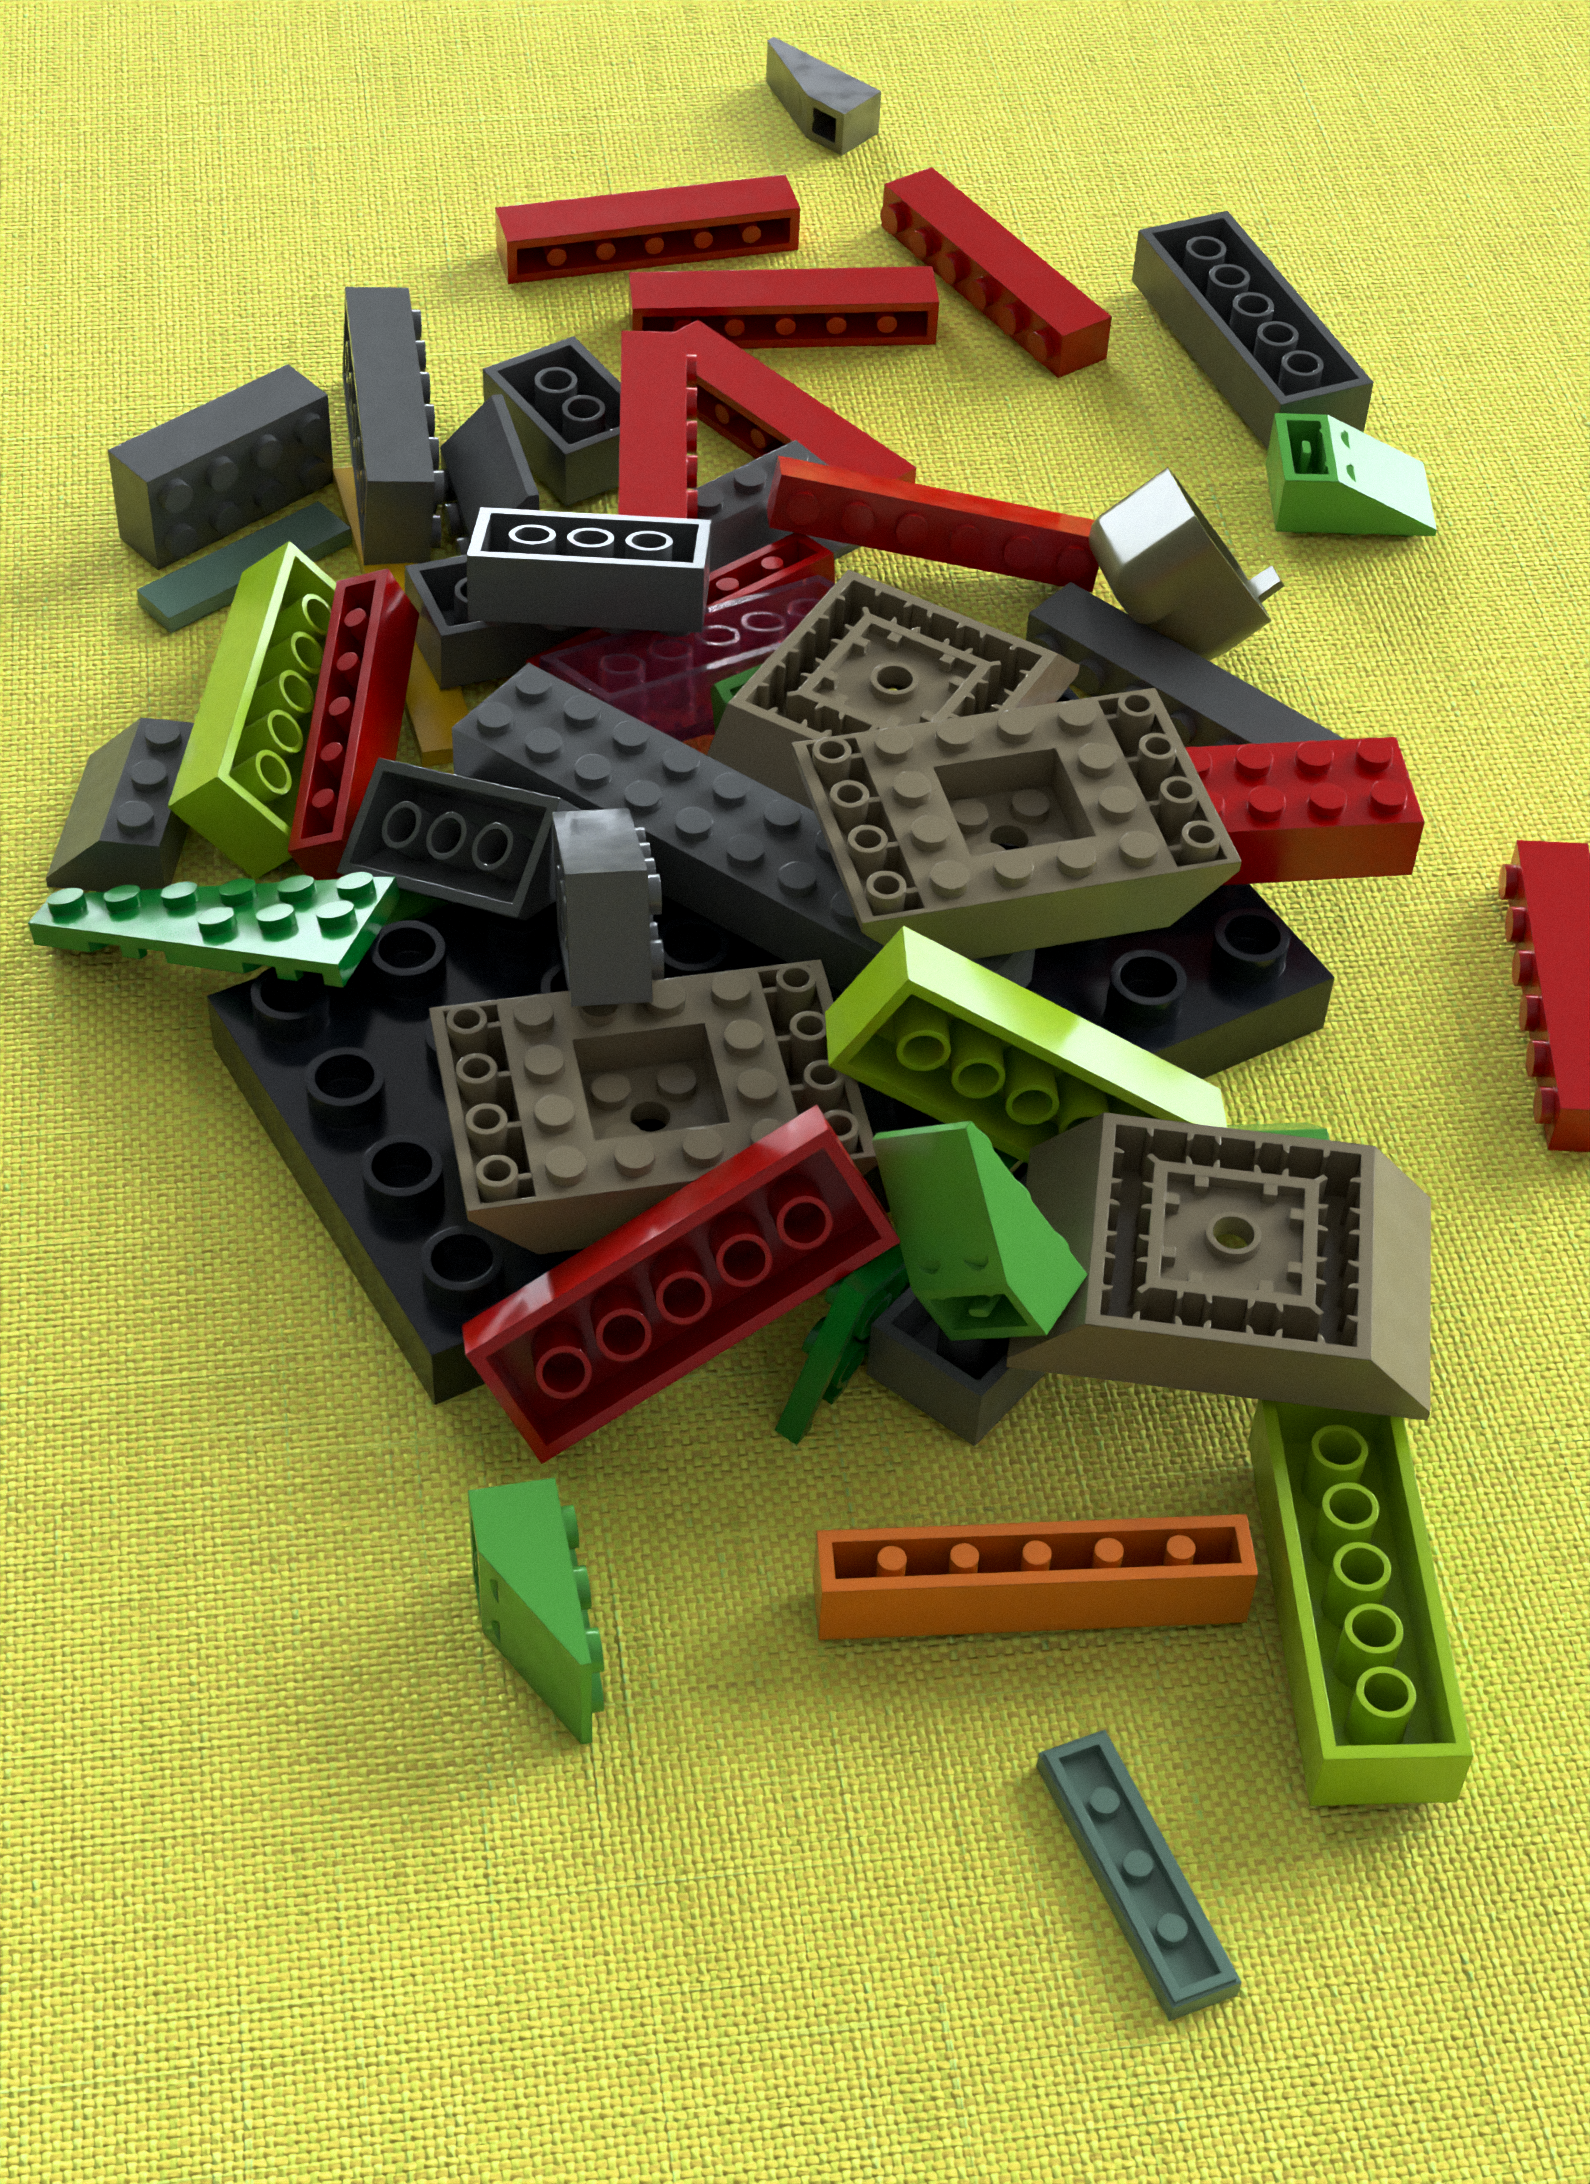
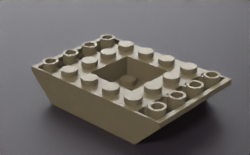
[707,569,1079,811]
[791,688,1242,960]
[429,959,878,1255]
[1006,1113,1431,1421]

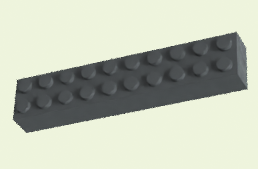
[452,663,1035,992]

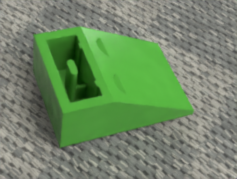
[1266,413,1437,537]
[872,1121,1088,1341]
[468,1478,604,1744]

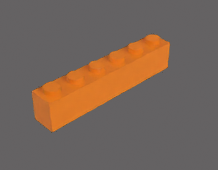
[813,1514,1258,1640]

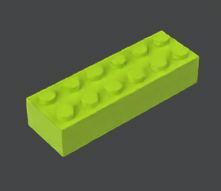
[168,541,336,879]
[825,926,1228,1164]
[1248,1399,1473,1806]

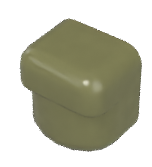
[1089,467,1285,661]

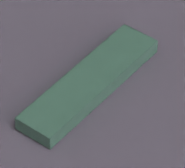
[137,501,352,633]
[1036,1730,1242,2021]

